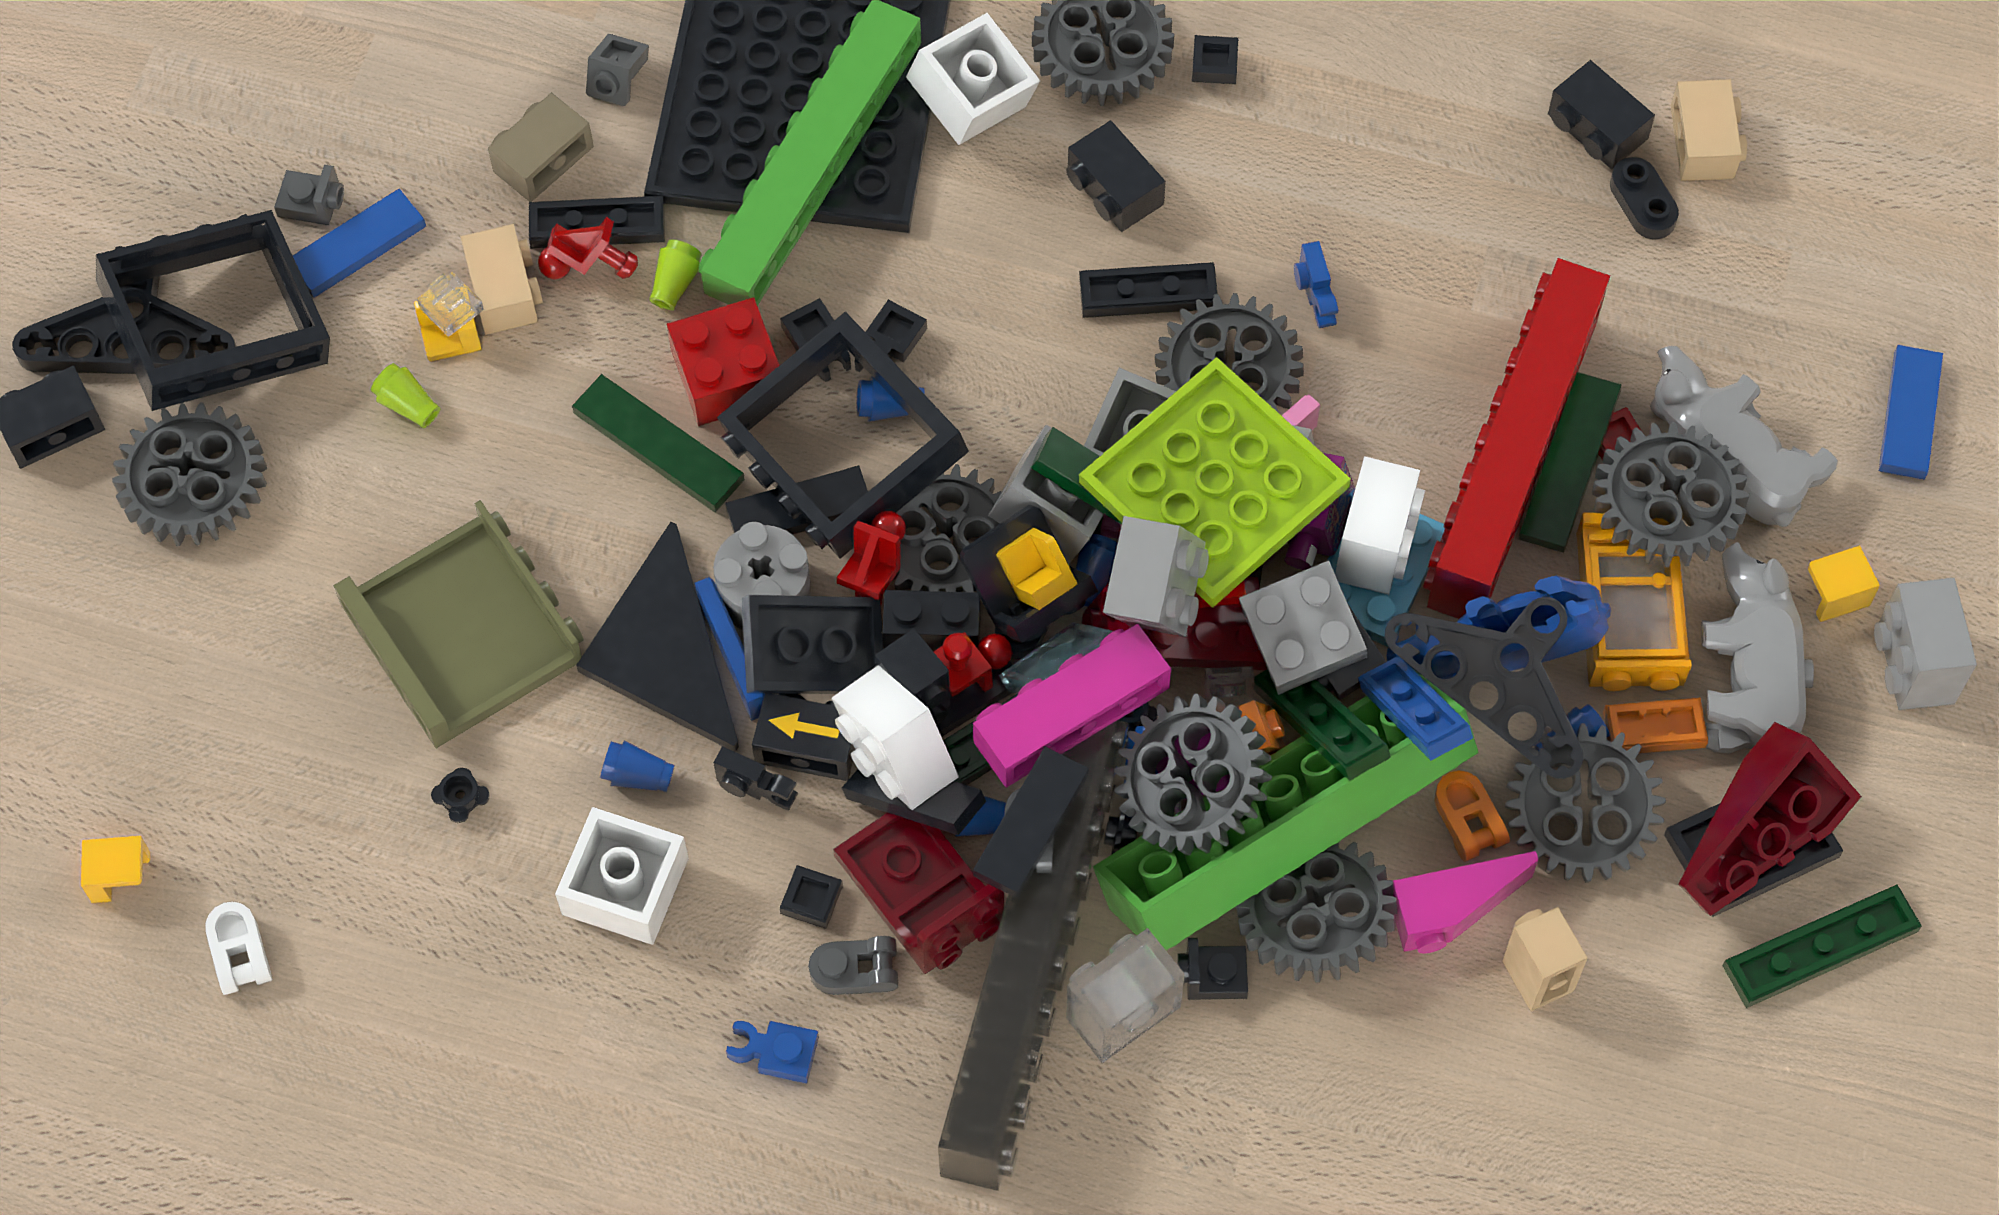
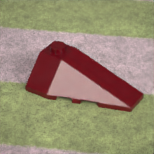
[1678,722,1862,916]

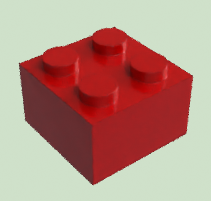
[666,297,780,426]

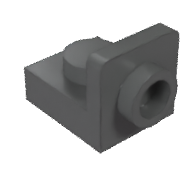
[586,33,649,106]
[274,165,344,225]

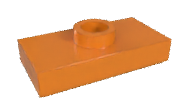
[1603,697,1708,754]
[1239,700,1285,756]

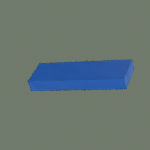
[293,189,426,298]
[1878,345,1943,480]
[694,577,765,721]
[1358,656,1473,761]

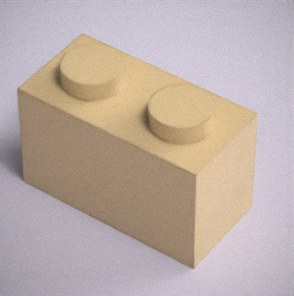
[1671,79,1747,181]
[460,224,543,335]
[1502,907,1587,1012]

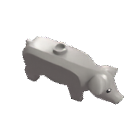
[1650,346,1838,527]
[1701,542,1814,753]

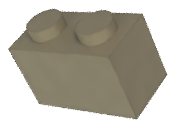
[488,92,594,202]

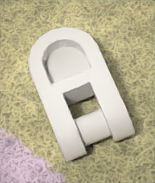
[205,902,273,995]

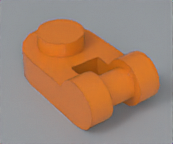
[1434,770,1510,862]

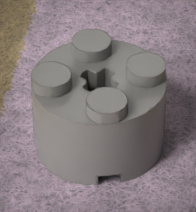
[713,522,811,630]

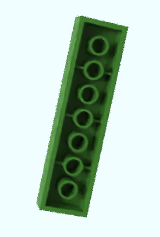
[1093,669,1479,956]

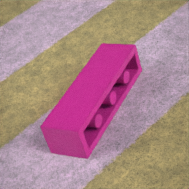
[973,624,1171,788]

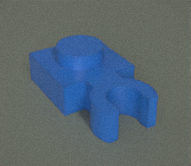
[1294,241,1339,328]
[726,1021,819,1084]

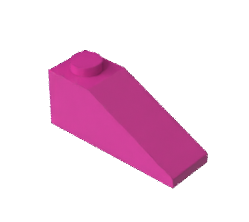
[1393,851,1538,954]

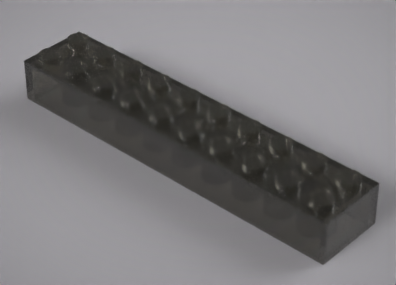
[938,718,1129,1191]

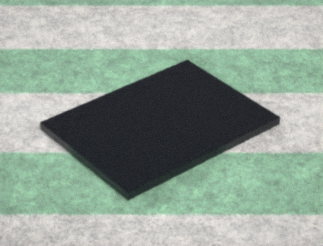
[644,0,951,233]

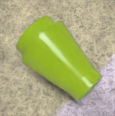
[649,239,702,311]
[371,363,441,428]

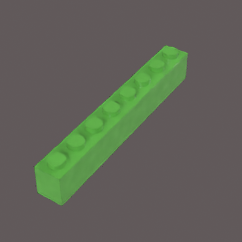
[699,0,921,306]

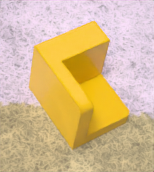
[414,289,482,361]
[996,528,1078,610]
[1808,545,1880,622]
[81,836,150,903]

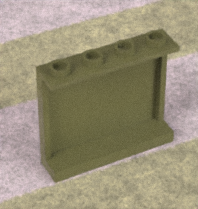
[333,500,584,748]

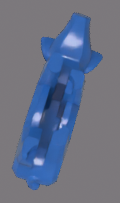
[1386,575,1611,692]

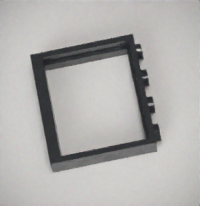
[96,210,330,411]
[717,311,969,559]

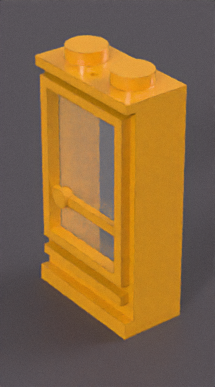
[1576,512,1692,691]

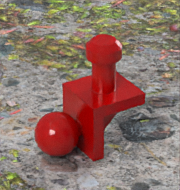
[538,217,638,280]
[836,511,906,605]
[934,632,1012,697]

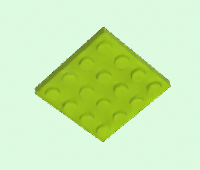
[1079,357,1351,608]

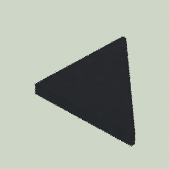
[576,522,739,752]

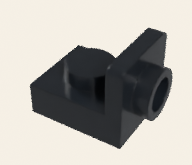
[1177,938,1248,1000]

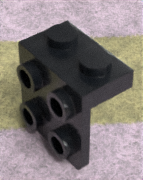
[960,505,1098,643]

